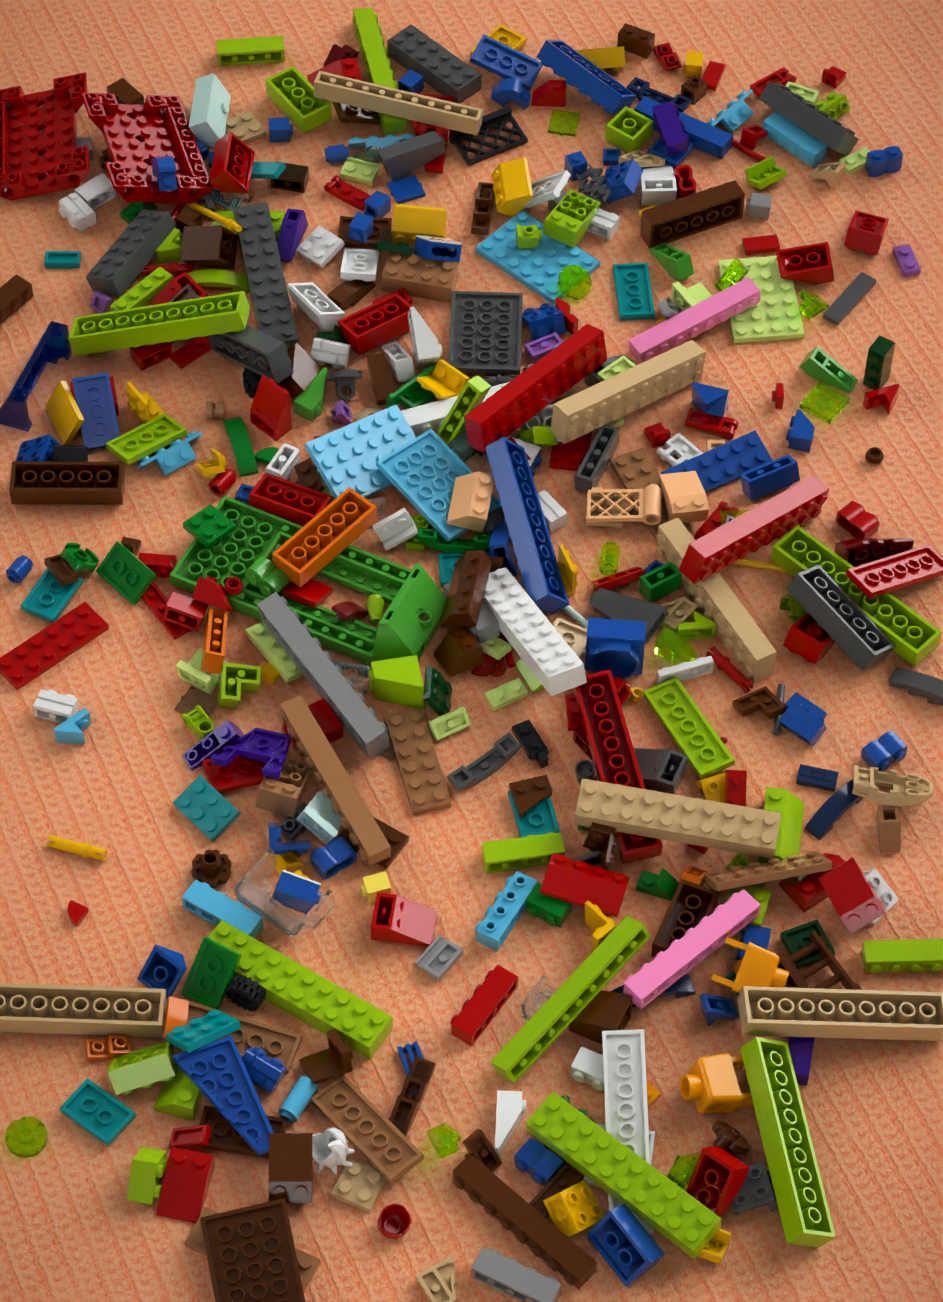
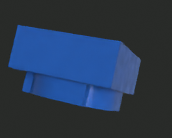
[585,617,646,679]

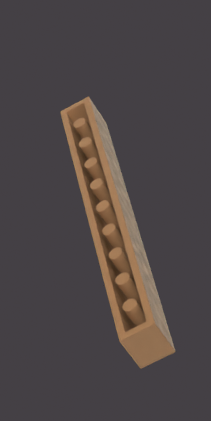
[278,695,391,866]

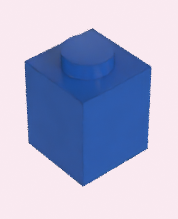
[398,69,424,93]
[268,117,293,143]
[564,151,588,182]
[364,190,391,218]
[349,212,374,243]

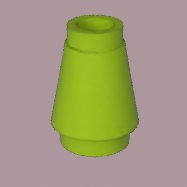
[366,594,385,624]

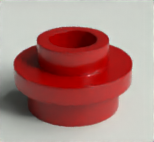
[224,577,243,595]

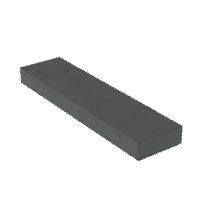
[823,272,876,326]

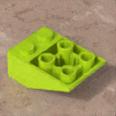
[543,189,601,248]

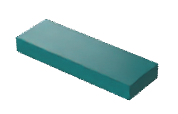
[251,162,286,179]

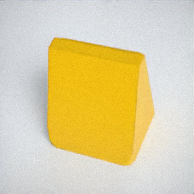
[261,663,280,686]
[272,850,303,874]

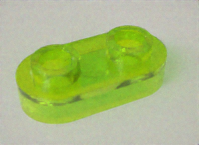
[599,542,620,576]

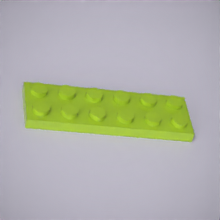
[643,677,735,780]

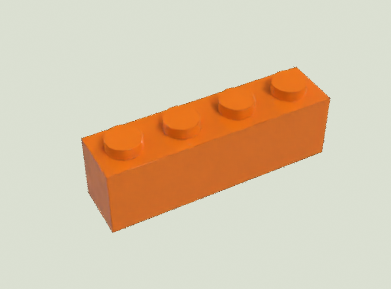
[201,608,228,674]

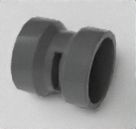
[575,760,597,785]

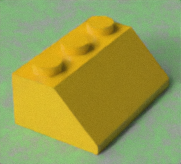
[576,46,626,72]
[491,157,533,217]
[392,204,447,245]

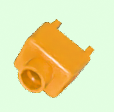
[711,937,790,994]
[680,1052,753,1114]

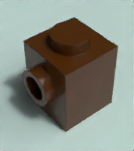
[681,75,707,105]

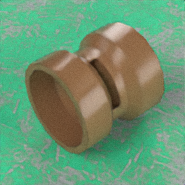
[206,401,225,420]

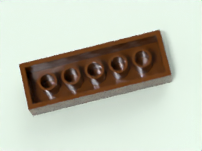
[640,180,745,249]
[9,461,125,505]

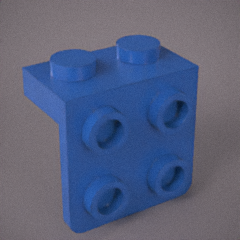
[522,303,567,341]

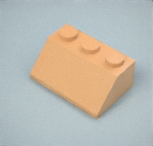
[446,471,494,533]

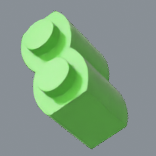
[245,556,290,597]

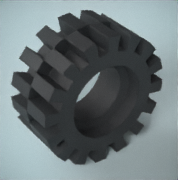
[226,975,266,1011]

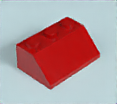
[778,853,845,913]

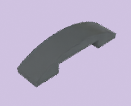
[447,733,521,791]

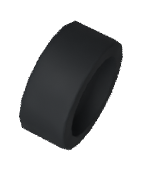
[53,445,88,462]

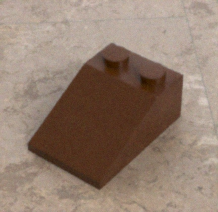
[268,1133,313,1203]

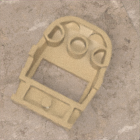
[852,765,933,806]

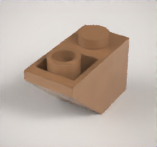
[876,806,901,853]

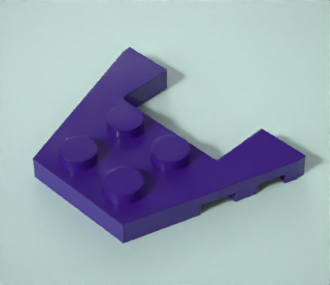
[210,728,291,779]

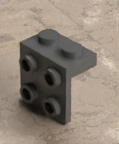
[731,1162,779,1214]

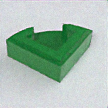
[255,447,278,464]

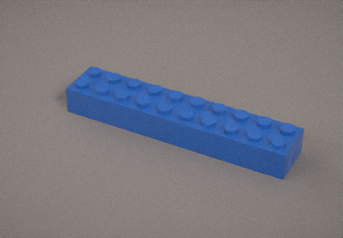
[485,437,570,615]

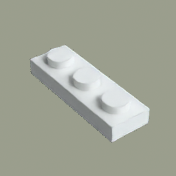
[656,656,714,685]

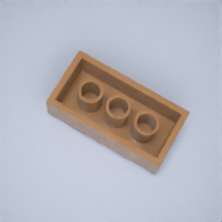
[382,252,458,303]

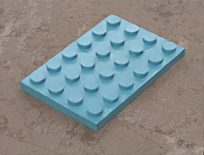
[475,210,600,305]
[304,404,416,499]
[376,429,501,543]

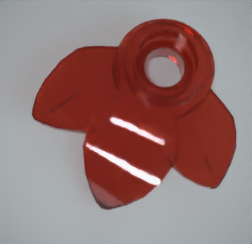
[471,654,507,677]

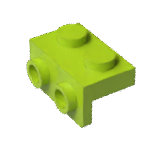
[814,92,850,119]
[745,156,787,190]

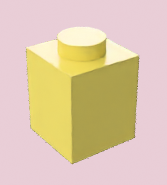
[360,871,391,904]

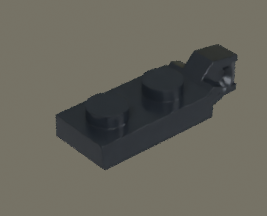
[512,719,549,768]

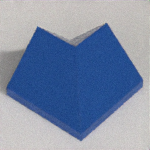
[692,382,729,417]
[137,945,187,1000]

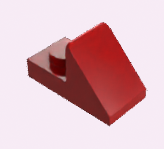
[863,384,899,415]

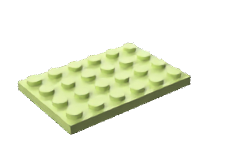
[718,256,805,344]

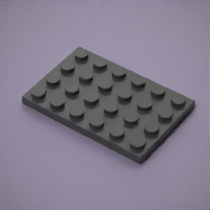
[448,291,523,375]

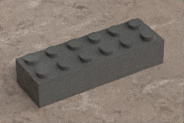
[387,24,481,104]
[758,81,859,156]
[86,209,177,296]
[208,324,294,384]
[786,564,896,671]

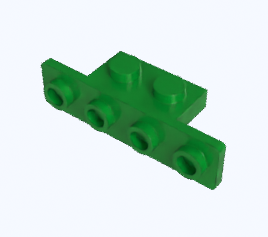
[386,365,435,409]

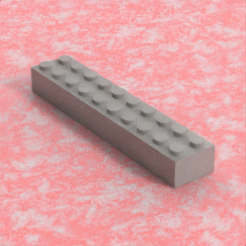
[257,592,390,760]

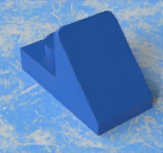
[700,994,739,1026]

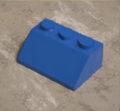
[586,1203,665,1287]

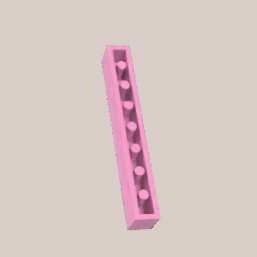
[629,277,760,364]
[623,889,761,1010]

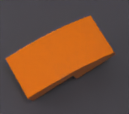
[162,997,189,1038]
[84,1035,131,1061]

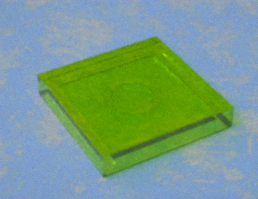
[800,382,850,424]

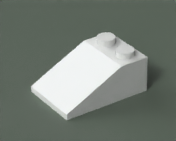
[408,307,442,368]

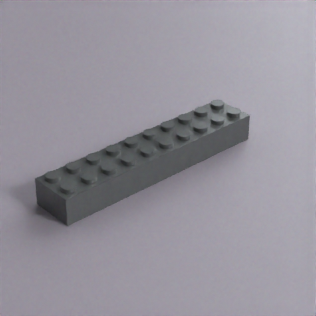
[233,203,299,348]

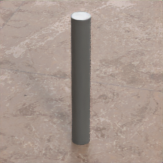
[773,684,785,736]

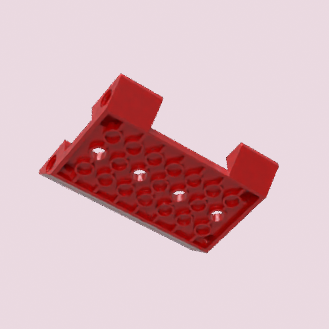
[0,72,89,201]
[81,92,213,203]

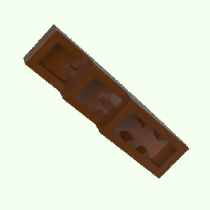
[471,182,494,235]
[389,1056,436,1137]

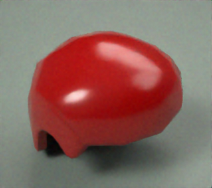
[377,1203,412,1239]

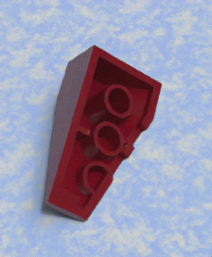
[835,538,914,567]

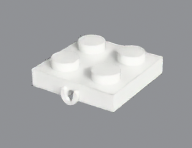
[296,226,345,268]

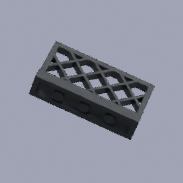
[448,106,528,166]

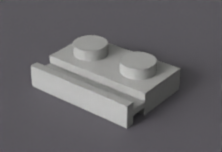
[415,934,463,982]

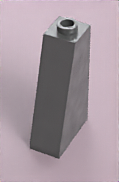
[377,131,446,181]
[589,588,669,644]

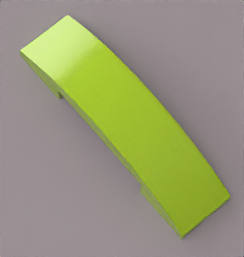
[187,269,249,293]

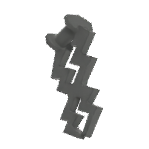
[576,164,611,203]

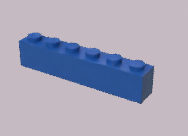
[634,96,733,159]

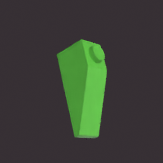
[649,243,694,281]
[799,346,858,393]
[294,367,328,422]

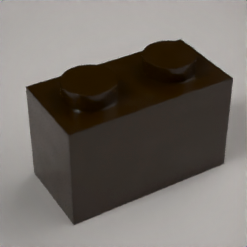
[271,161,309,193]

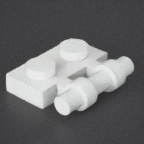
[656,433,703,467]

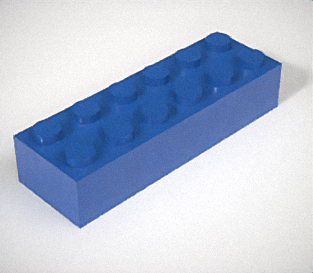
[536,40,637,115]

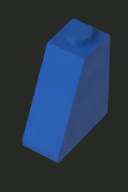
[488,523,517,576]

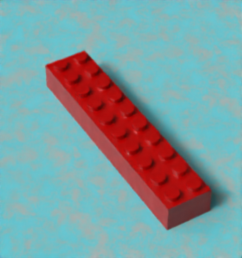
[464,324,607,453]
[679,475,829,584]
[572,669,662,864]

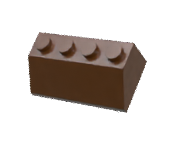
[440,550,492,627]

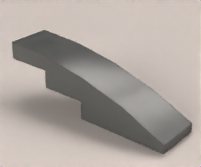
[889,667,943,705]

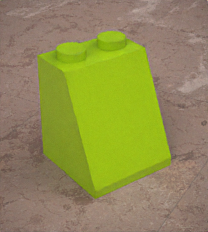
[368,655,424,709]

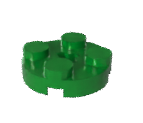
[60,543,99,572]

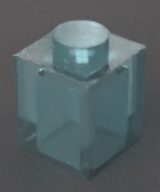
[448,431,477,462]

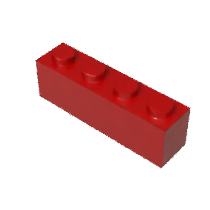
[450,964,518,1046]

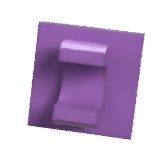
[90,290,114,314]
[331,400,352,426]

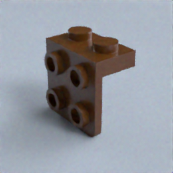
[299,1029,353,1084]

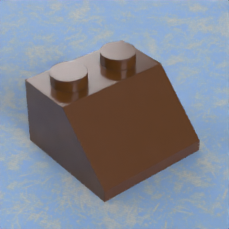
[433,627,484,677]

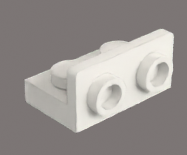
[372,508,418,551]

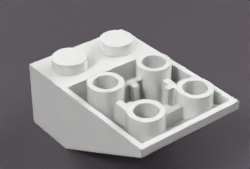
[639,166,677,206]

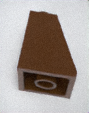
[180,225,237,269]
[569,990,633,1045]

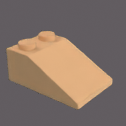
[659,471,709,523]

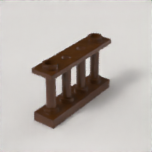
[776,931,862,990]

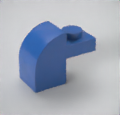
[491,78,531,109]
[151,156,177,192]

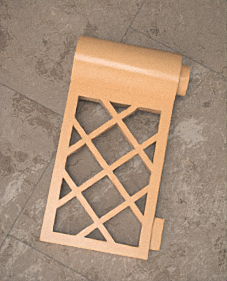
[586,484,662,525]

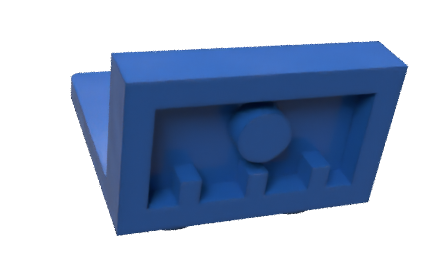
[16,434,60,462]
[268,822,310,854]

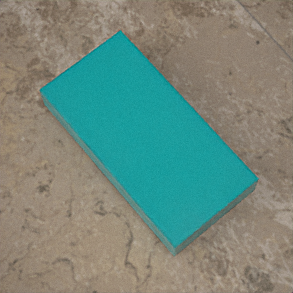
[44,251,81,268]

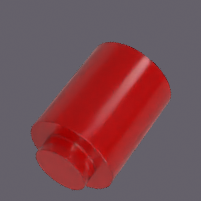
[208,468,236,497]

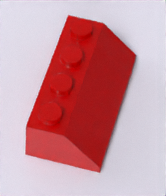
[209,131,255,193]
[337,293,413,355]
[248,473,332,526]
[540,853,630,918]

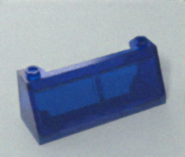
[0,321,72,432]

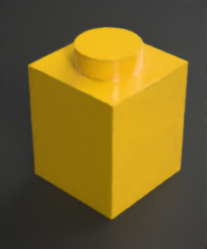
[684,51,703,78]

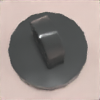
[326,369,362,401]

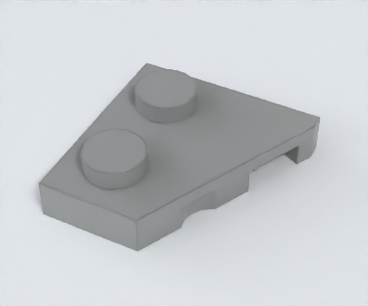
[657,297,683,319]

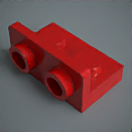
[138,553,177,578]

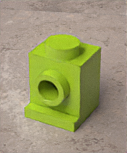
[516,224,542,249]

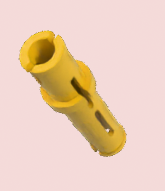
[47,835,108,861]

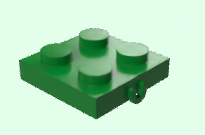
[183,504,236,549]

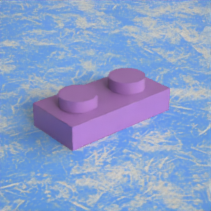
[892,244,921,277]
[524,332,563,361]

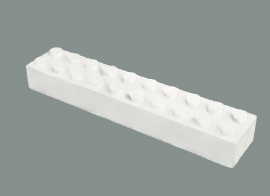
[483,567,587,696]

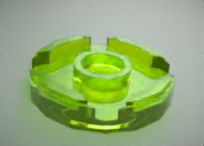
[558,265,592,300]
[5,1116,48,1158]

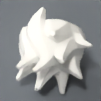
[312,1128,355,1175]

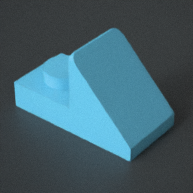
[54,708,91,744]

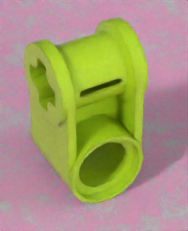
[181,705,214,741]

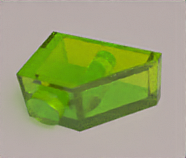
[654,627,697,665]
[667,1153,701,1190]

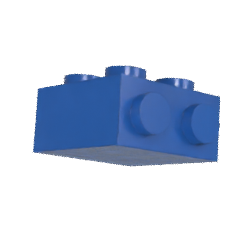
[601,159,643,204]

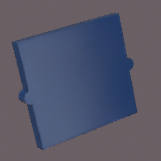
[387,175,425,204]

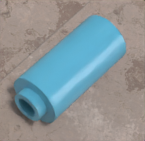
[279,1076,318,1123]

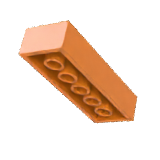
[272,487,377,588]

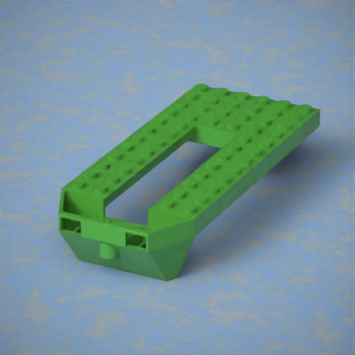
[170,495,447,665]

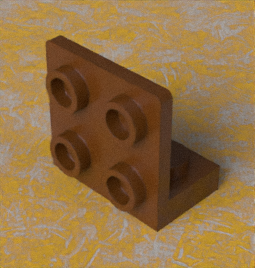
[583,822,617,870]

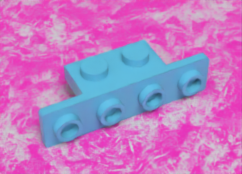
[707,89,754,134]
[348,133,416,161]
[136,431,203,476]

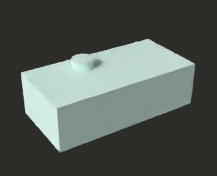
[189,73,231,149]

